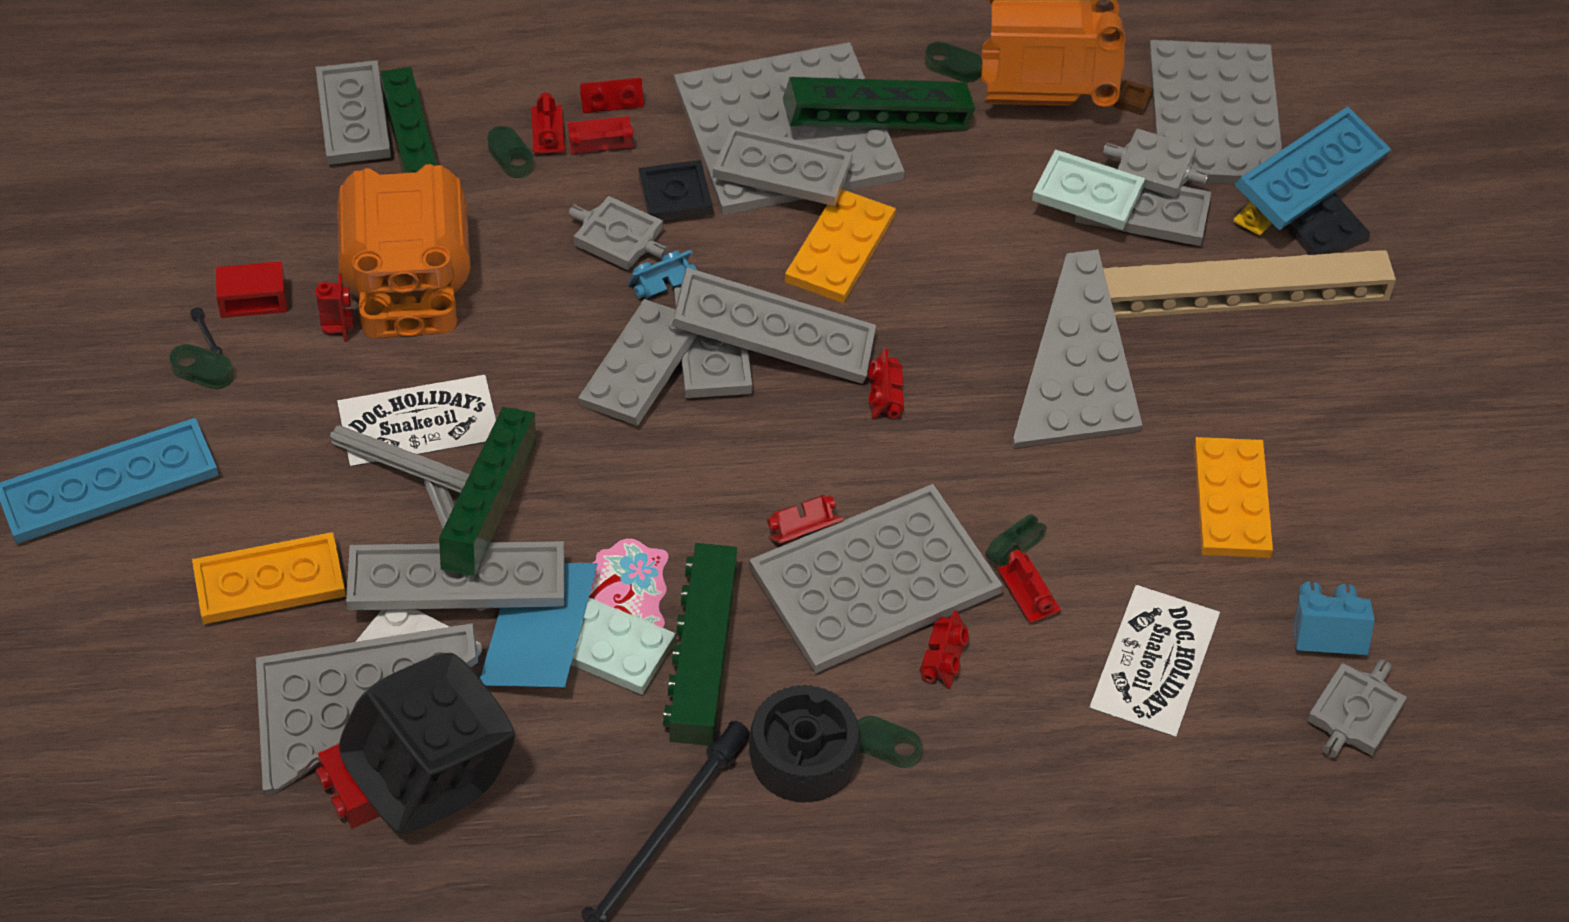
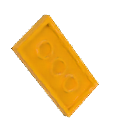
[785,189,896,304]
[1194,437,1273,558]
[192,532,346,624]

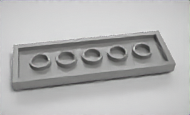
[672,268,876,384]
[346,541,564,610]

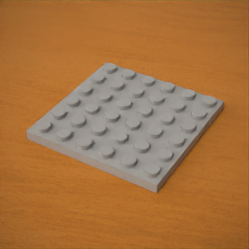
[674,42,904,215]

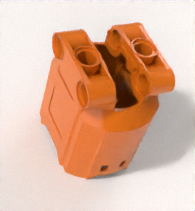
[981,0,1125,107]
[337,164,470,338]

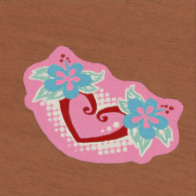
[589,538,669,628]

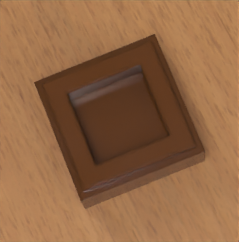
[1114,80,1153,116]

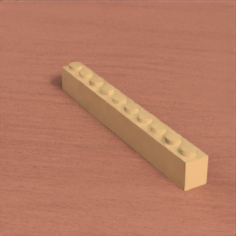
[1103,250,1396,319]

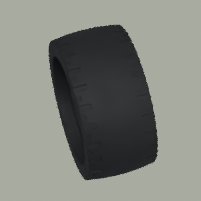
[749,685,860,803]

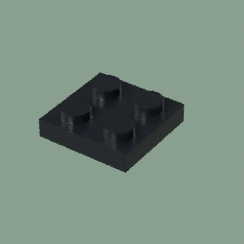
[638,160,713,221]
[1285,192,1371,255]

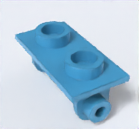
[627,250,697,299]

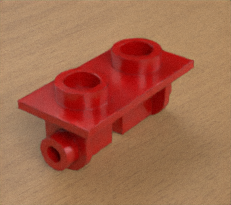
[579,77,644,113]
[531,93,565,154]
[567,116,633,154]
[315,273,354,342]
[868,348,904,420]
[767,494,843,545]
[997,550,1061,624]
[919,610,969,689]

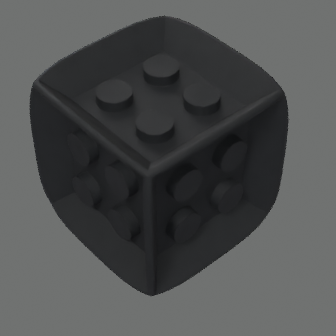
[339,653,515,833]

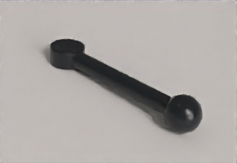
[190,307,223,359]

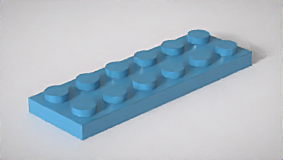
[1235,106,1391,230]
[0,418,219,544]

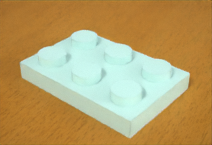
[1032,149,1145,230]
[571,598,676,695]

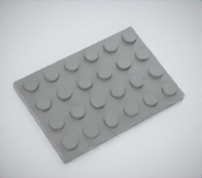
[1149,40,1282,184]
[749,484,1003,673]

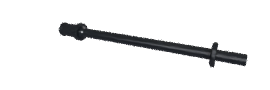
[581,721,750,922]

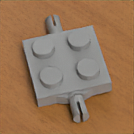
[1103,129,1210,197]
[569,196,669,270]
[1307,660,1407,757]

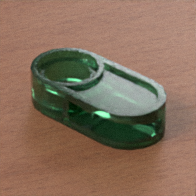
[924,41,983,83]
[487,126,533,178]
[170,344,234,390]
[985,514,1047,568]
[858,716,923,768]

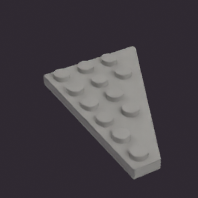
[1012,250,1143,449]
[256,623,478,796]

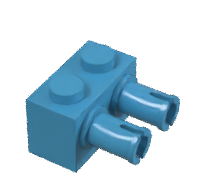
[1293,581,1375,655]

